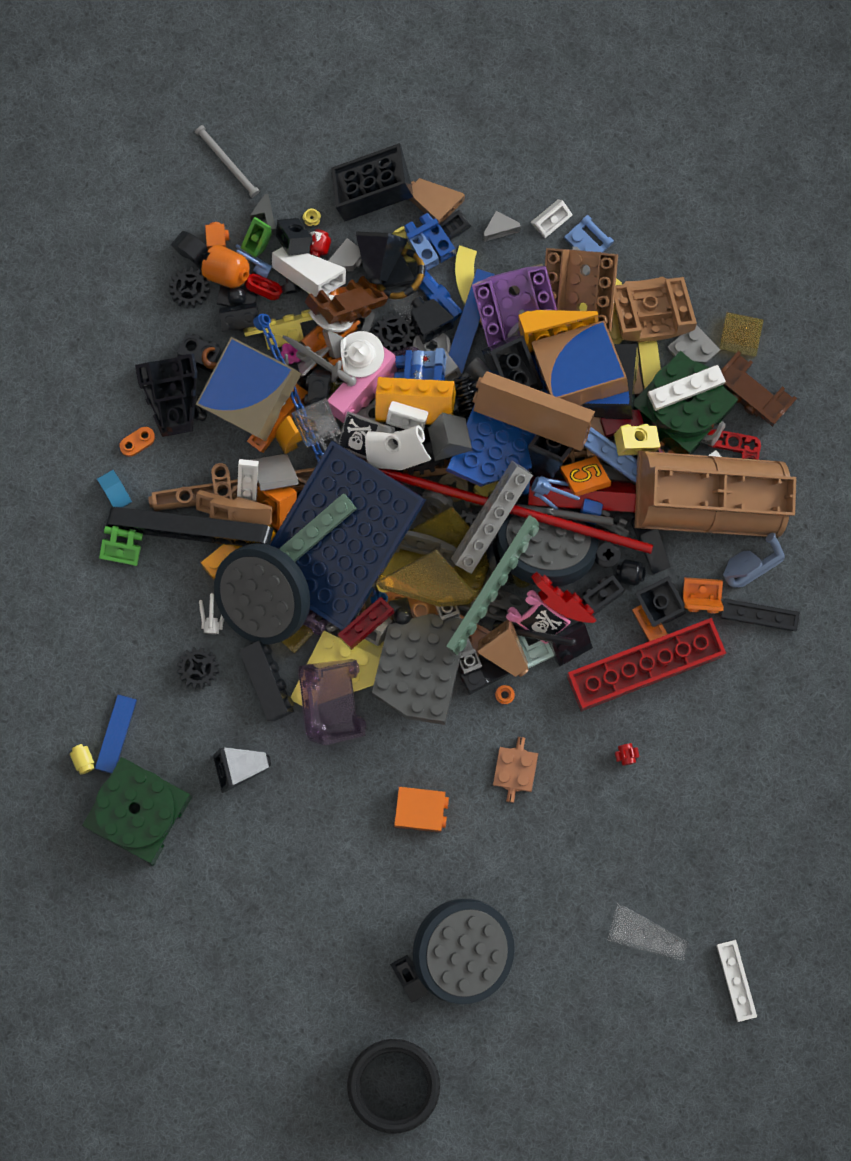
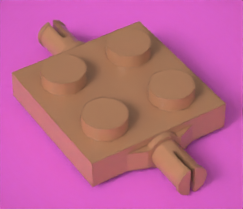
[493,737,538,803]

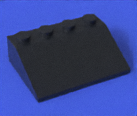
[331,143,413,222]

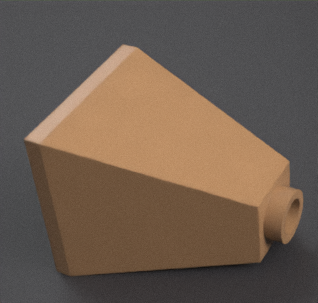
[478,619,529,677]

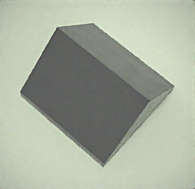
[428,412,473,461]

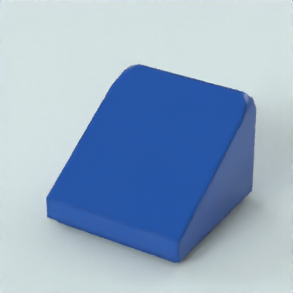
[579,499,603,525]

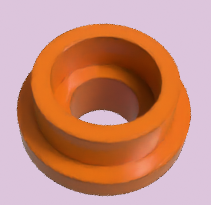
[495,685,515,704]

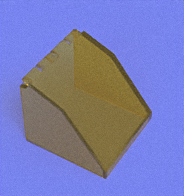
[376,507,489,607]

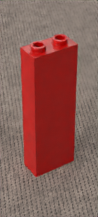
[528,476,636,512]

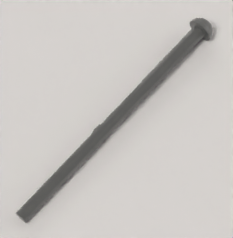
[464,500,614,526]

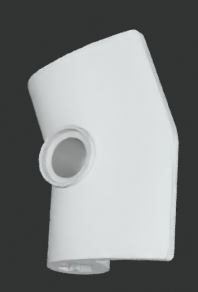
[365,425,431,470]

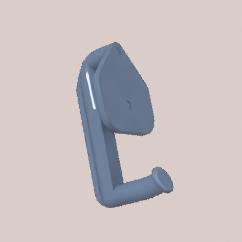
[723,533,785,588]

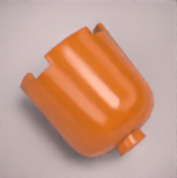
[201,244,250,289]

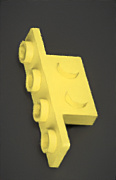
[243,309,313,350]

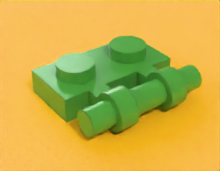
[99,526,143,566]

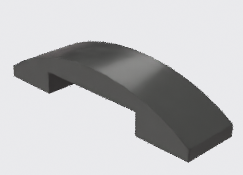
[396,531,457,567]

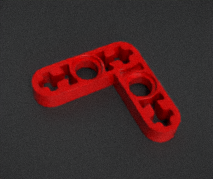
[707,429,761,460]

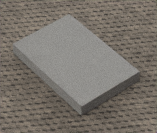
[251,454,299,491]

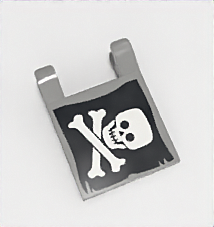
[338,411,395,459]

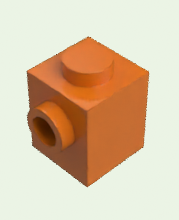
[205,222,229,250]

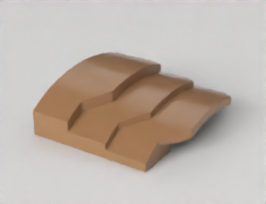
[614,277,697,342]

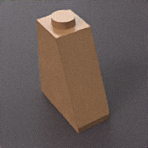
[409,178,465,224]

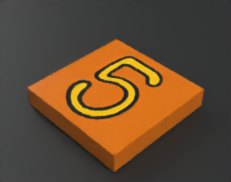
[561,456,611,496]

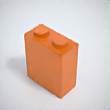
[395,787,449,833]

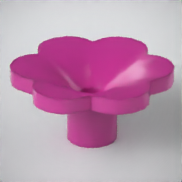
[281,343,301,365]

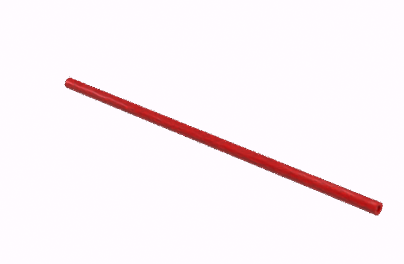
[377,468,653,554]

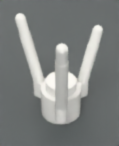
[199,593,224,634]

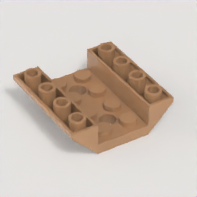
[545,248,618,331]

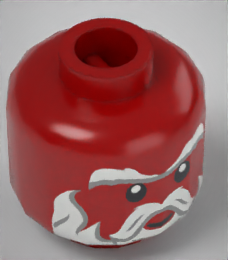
[309,229,331,258]

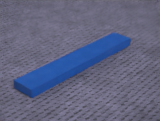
[449,269,495,379]

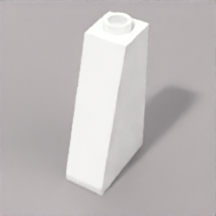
[272,247,346,297]

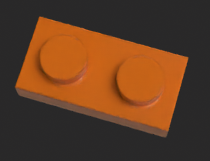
[632,605,667,641]

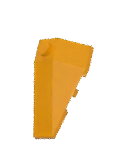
[518,310,599,353]

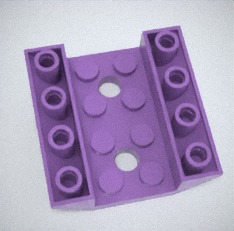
[472,266,557,347]

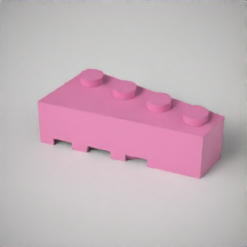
[327,347,397,423]

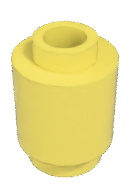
[70,744,95,775]

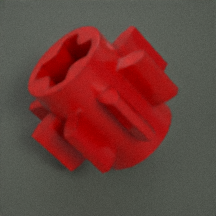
[615,743,639,766]

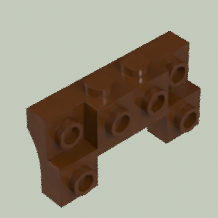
[305,276,388,324]
[721,350,797,427]

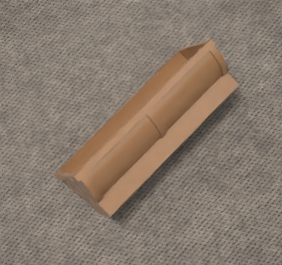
[635,451,796,538]

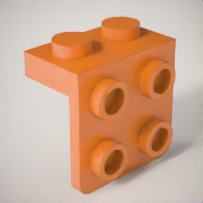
[682,577,724,614]

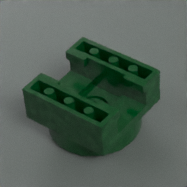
[634,350,738,455]
[82,757,192,866]

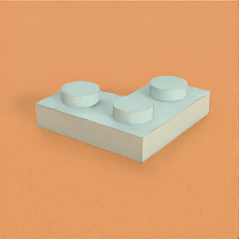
[518,636,554,669]

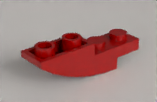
[531,572,597,623]

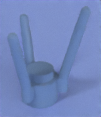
[235,244,272,278]
[531,476,580,510]

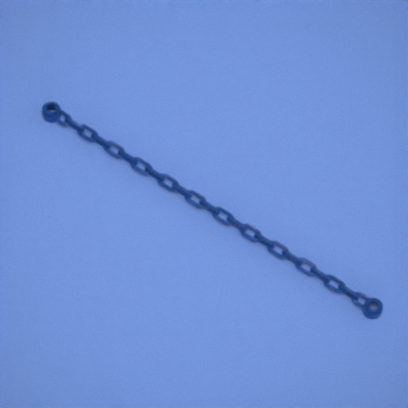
[253,314,388,604]

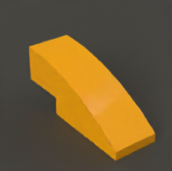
[275,415,303,454]

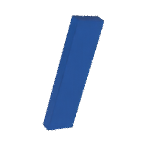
[95,695,137,774]

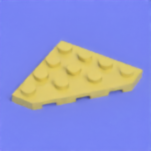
[291,631,380,708]

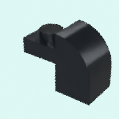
[171,231,210,271]

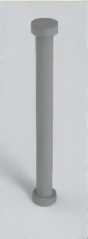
[195,125,260,198]

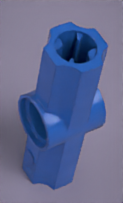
[419,270,463,321]

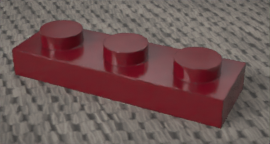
[337,597,394,650]

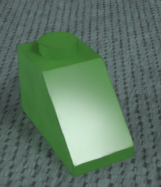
[240,217,272,258]

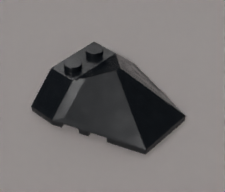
[135,353,197,437]

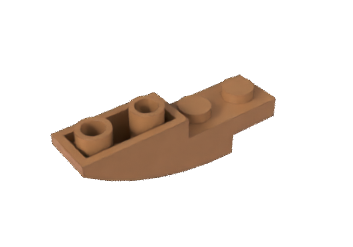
[196,490,272,525]

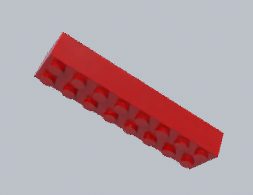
[567,618,726,712]

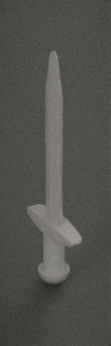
[283,335,356,387]

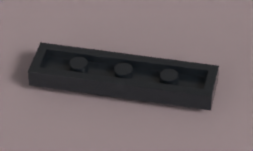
[720,598,800,632]

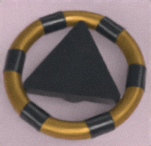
[376,249,425,300]

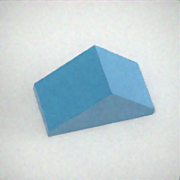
[97,470,132,508]

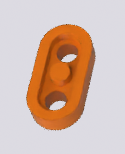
[120,427,155,457]

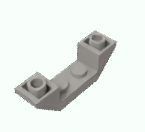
[435,596,482,674]

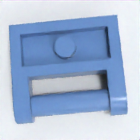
[564,215,614,252]

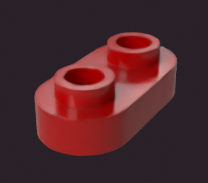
[245,274,282,300]

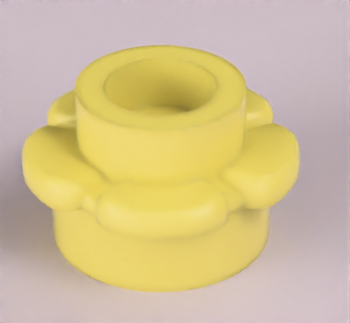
[303,209,321,226]

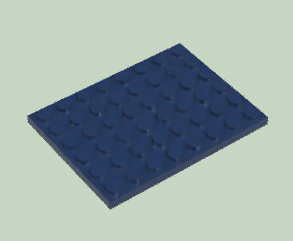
[270,440,426,630]

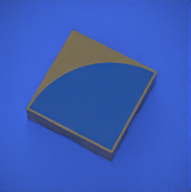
[196,337,301,441]

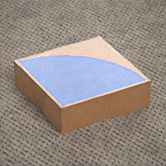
[531,320,629,406]

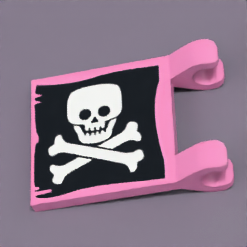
[506,590,571,644]

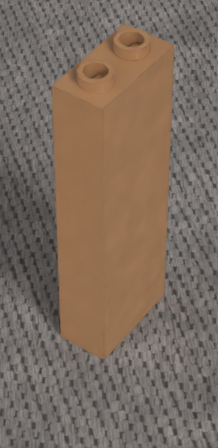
[472,371,595,451]

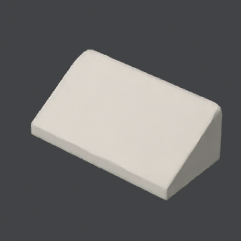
[530,200,572,238]
[386,401,428,431]

